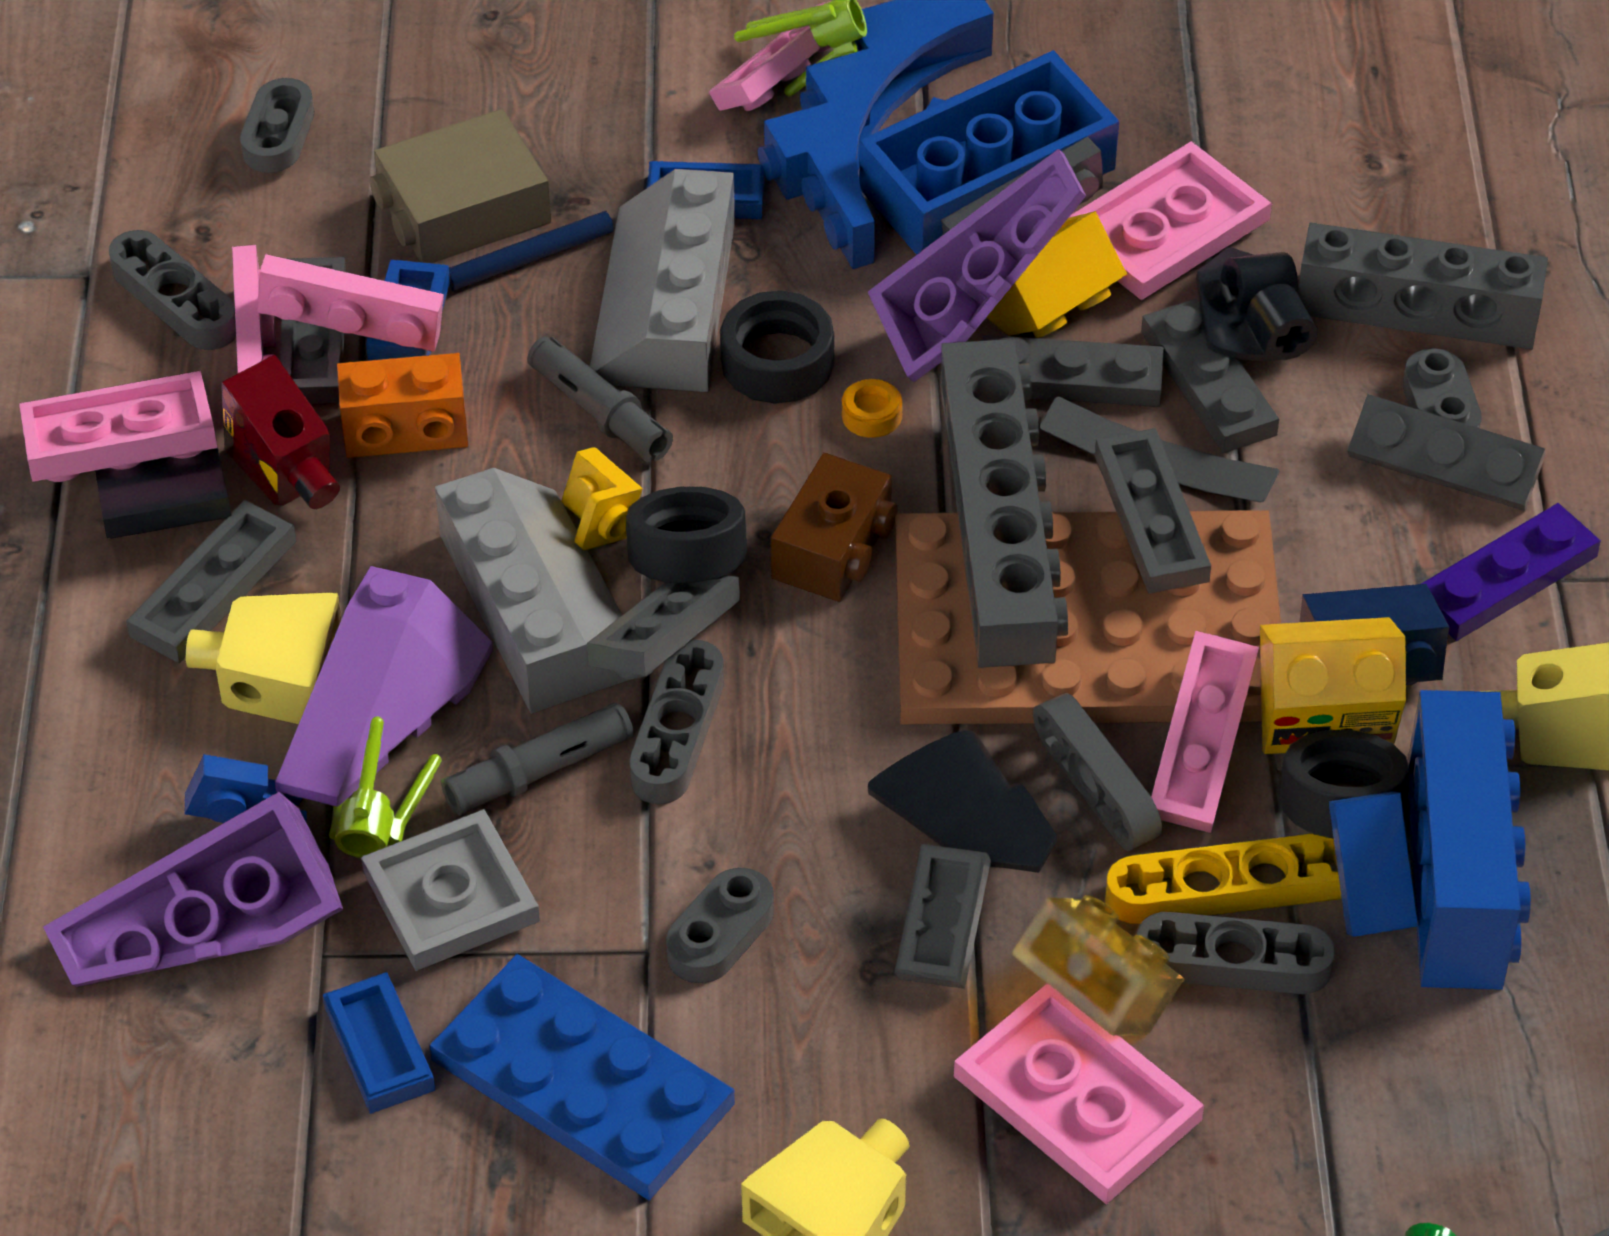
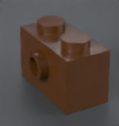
[771,452,898,602]

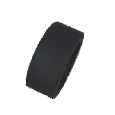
[720,290,835,404]
[626,486,747,583]
[1280,730,1410,839]

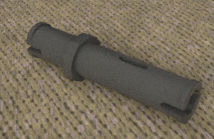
[527,337,673,461]
[441,702,633,815]

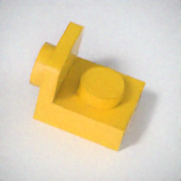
[561,447,643,550]

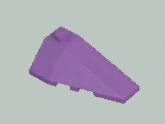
[43,792,343,987]

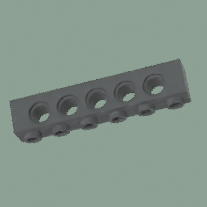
[940,339,1068,668]

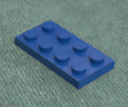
[430,954,735,1201]

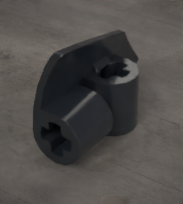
[1196,246,1318,361]
[868,730,1057,873]

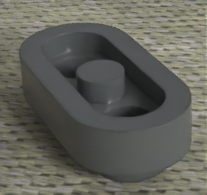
[240,78,314,173]
[1402,348,1482,428]
[666,868,774,983]

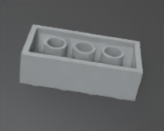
[590,169,735,392]
[435,468,631,714]

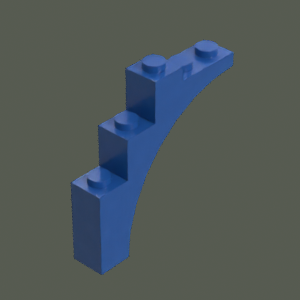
[758,0,994,269]

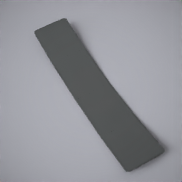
[1039,397,1279,503]

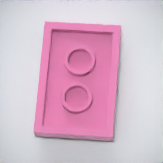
[1069,141,1272,300]
[19,371,218,482]
[954,980,1204,1205]

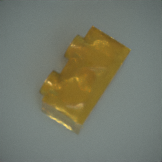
[1012,895,1185,1036]

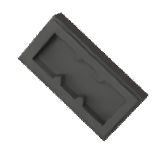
[895,844,991,989]

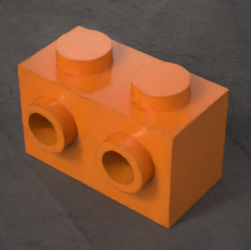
[337,353,469,458]

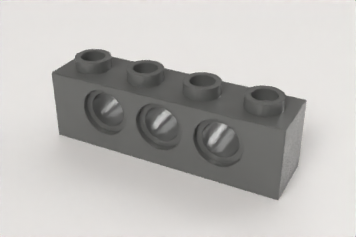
[1298,222,1548,350]

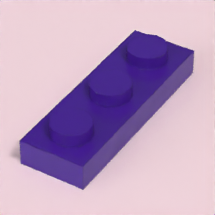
[1421,503,1601,641]

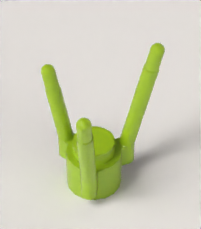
[734,0,867,96]
[329,716,442,858]

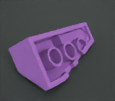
[868,149,1086,382]
[275,566,492,807]

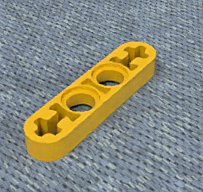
[1105,834,1341,924]

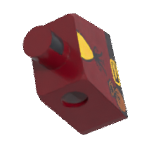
[222,354,340,510]

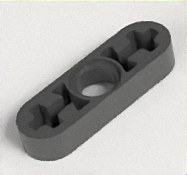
[109,230,236,350]
[630,640,724,804]
[1033,693,1162,851]
[1135,912,1335,994]

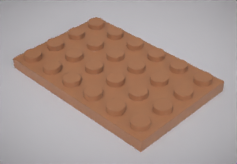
[895,510,1281,724]

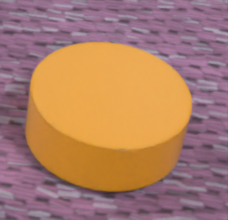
[842,379,902,438]

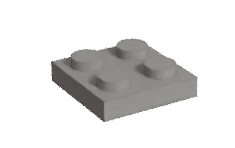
[361,809,540,971]

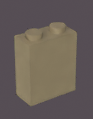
[370,108,552,263]

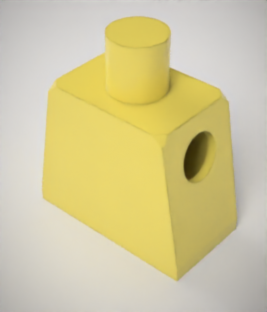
[186,593,341,724]
[1480,642,1609,770]
[741,1119,909,1236]

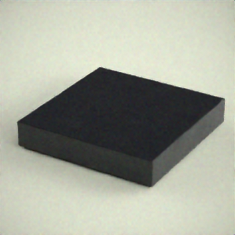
[95,448,232,539]

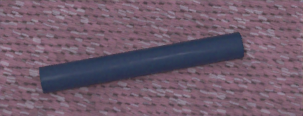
[449,211,614,291]

